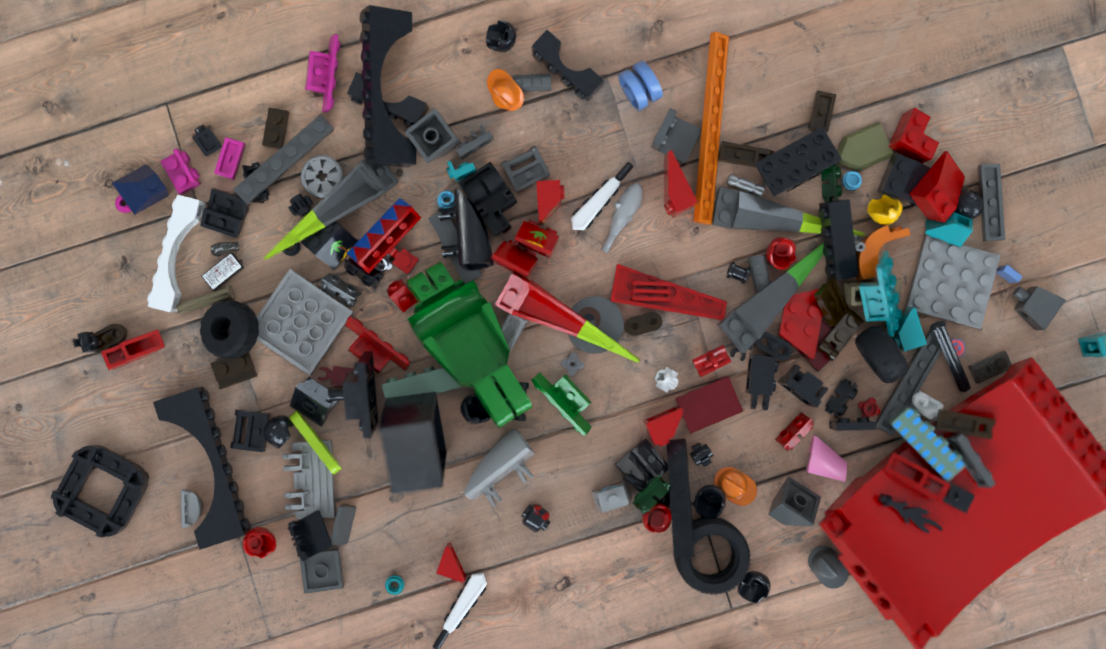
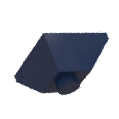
[112,164,169,215]

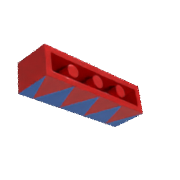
[346,198,421,274]

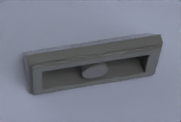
[330,503,356,545]

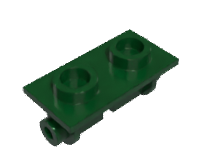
[821,163,842,202]
[632,474,671,514]

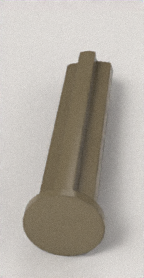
[176,285,235,314]

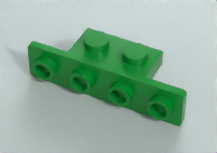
[531,372,592,436]

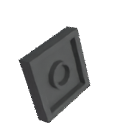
[300,549,344,594]

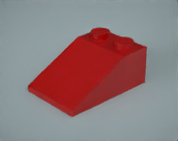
[663,150,698,218]
[909,151,965,223]
[491,240,539,279]

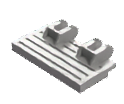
[282,440,336,519]

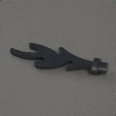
[878,494,943,533]

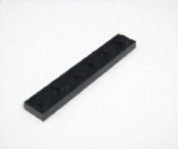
[666,439,695,558]

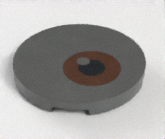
[568,296,624,354]

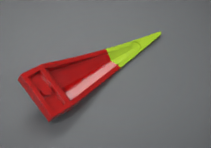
[495,271,640,363]

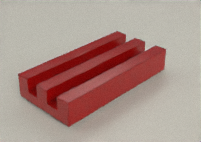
[632,281,672,302]

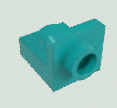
[446,161,476,182]

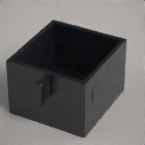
[377,392,447,495]

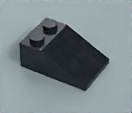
[877,154,930,207]

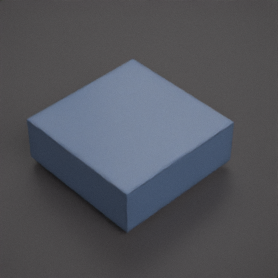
[996,265,1022,283]

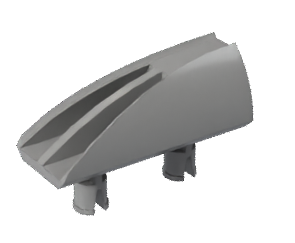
[465,428,535,507]

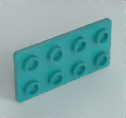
[859,251,902,337]

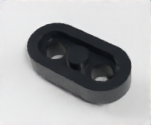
[755,332,792,360]

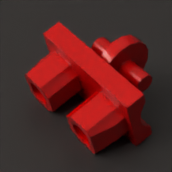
[692,345,732,377]

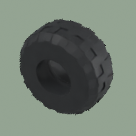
[200,300,259,358]
[855,326,909,383]

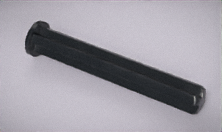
[930,320,971,392]

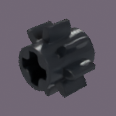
[288,194,314,218]
[690,443,714,467]

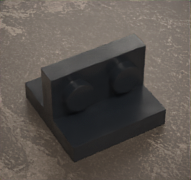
[290,377,339,427]

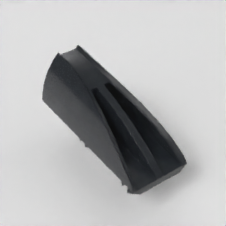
[438,189,494,271]

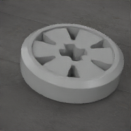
[301,155,344,198]

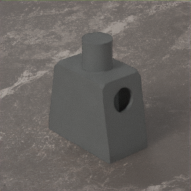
[1012,286,1066,330]

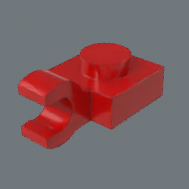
[388,248,419,275]

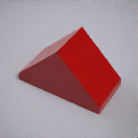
[436,542,467,583]

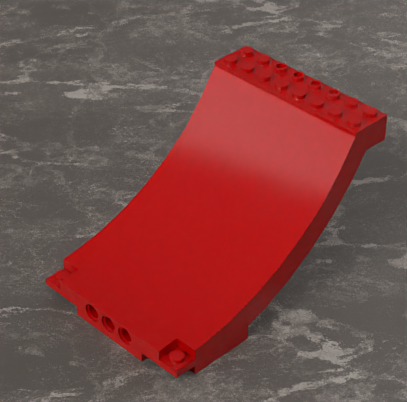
[819,357,1106,649]

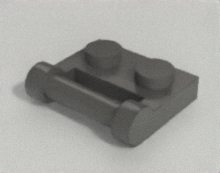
[501,145,550,193]

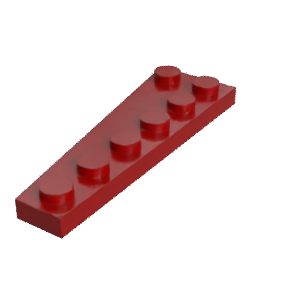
[610,264,727,320]

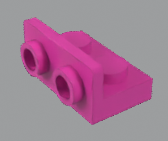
[160,148,201,195]

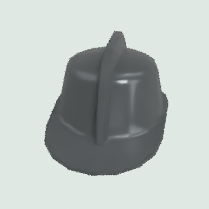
[808,546,849,589]

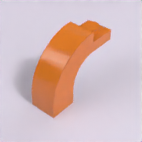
[856,225,911,281]

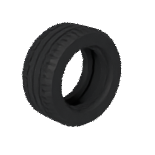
[674,517,751,595]

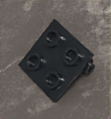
[288,510,333,561]

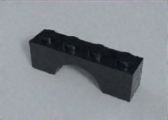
[531,30,604,102]
[347,72,429,127]

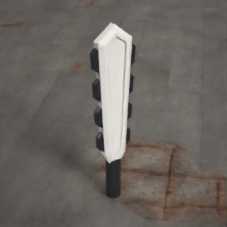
[571,162,634,230]
[432,573,487,649]

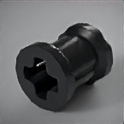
[726,262,750,284]

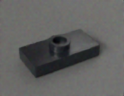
[938,477,975,513]

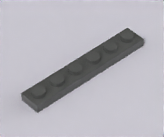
[233,114,334,205]
[876,328,942,436]

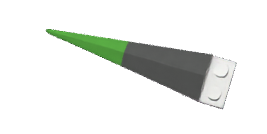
[717,242,824,353]

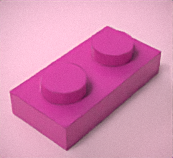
[214,137,246,180]

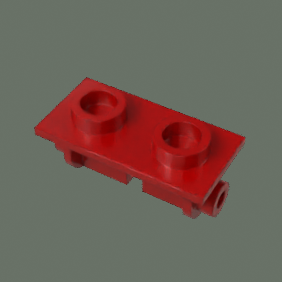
[775,412,814,451]

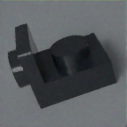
[192,124,222,157]

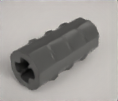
[513,73,552,93]
[748,254,771,293]

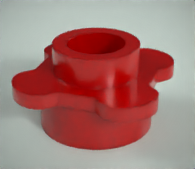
[858,397,880,419]

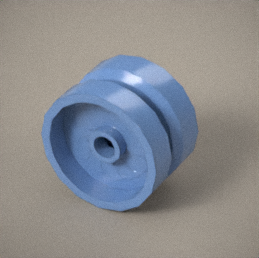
[618,60,663,111]

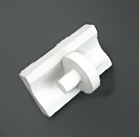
[910,391,944,421]

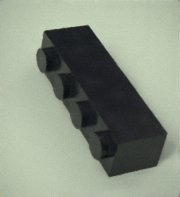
[818,199,858,280]

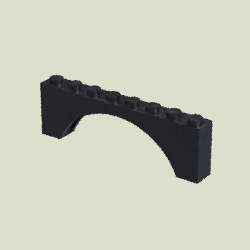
[359,5,416,168]
[153,387,250,550]

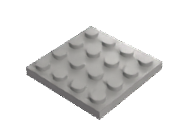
[905,235,1000,329]
[257,269,354,375]

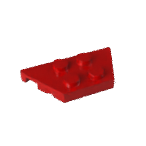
[778,289,823,360]

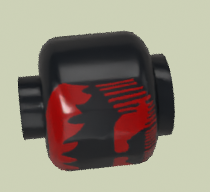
[521,504,550,533]

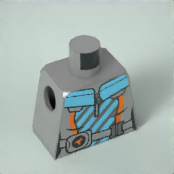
[591,481,631,512]

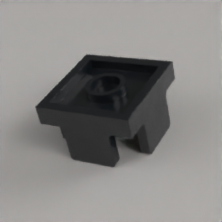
[778,364,828,408]

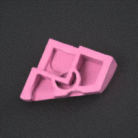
[806,435,847,482]

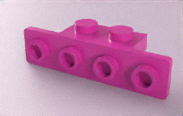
[305,34,340,113]

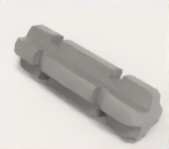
[727,174,765,196]

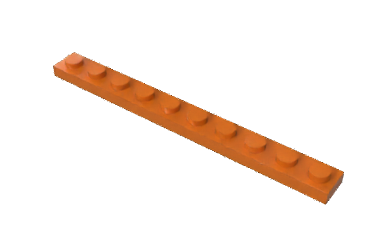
[693,31,729,225]

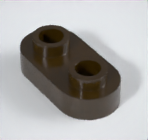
[624,312,662,336]
[94,324,127,352]

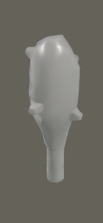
[601,183,643,253]

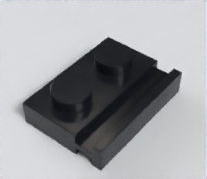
[829,417,876,431]

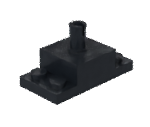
[328,351,379,438]

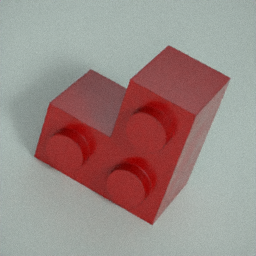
[888,108,939,164]

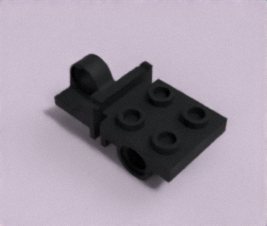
[459,162,518,236]

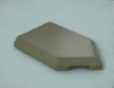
[837,122,894,172]

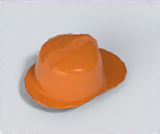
[487,69,524,111]
[714,467,757,506]

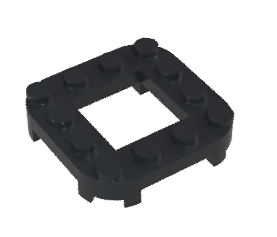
[51,445,149,538]

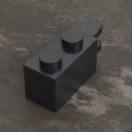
[745,355,778,410]

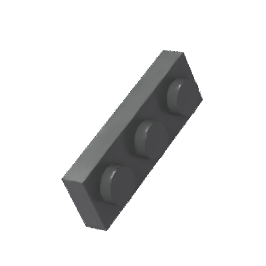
[946,434,996,488]

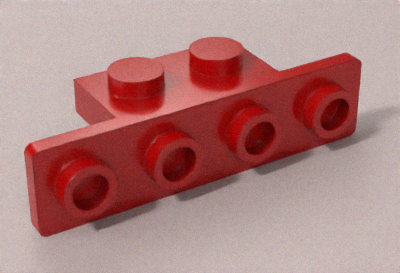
[346,316,410,374]

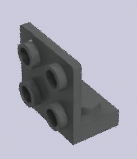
[651,108,701,163]

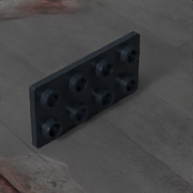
[755,127,841,196]

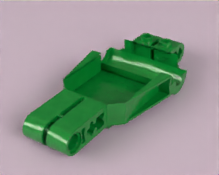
[406,262,532,428]

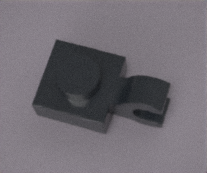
[72,332,99,353]

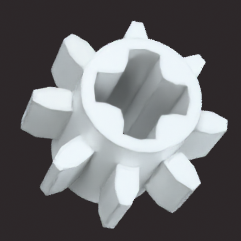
[655,367,679,393]

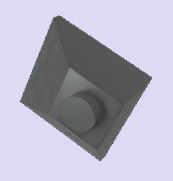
[768,477,821,526]

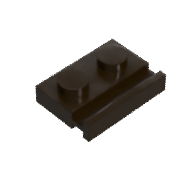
[814,278,849,326]
[210,352,258,390]

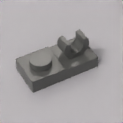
[456,125,494,160]

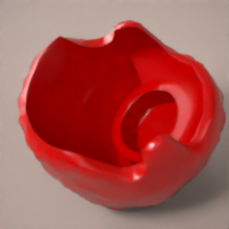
[766,237,796,270]
[642,503,671,533]
[242,527,276,559]

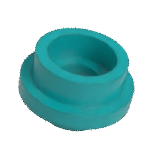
[385,575,405,595]

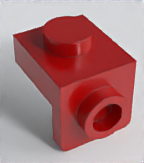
[386,279,418,312]

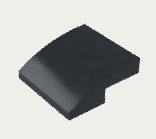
[200,188,250,238]
[615,439,668,493]

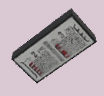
[201,252,245,291]

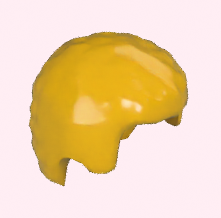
[867,194,903,225]

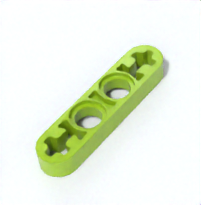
[289,411,342,475]

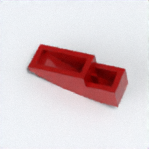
[101,329,165,371]
[884,452,951,503]

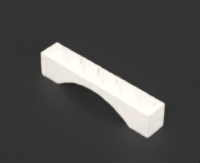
[147,195,206,313]

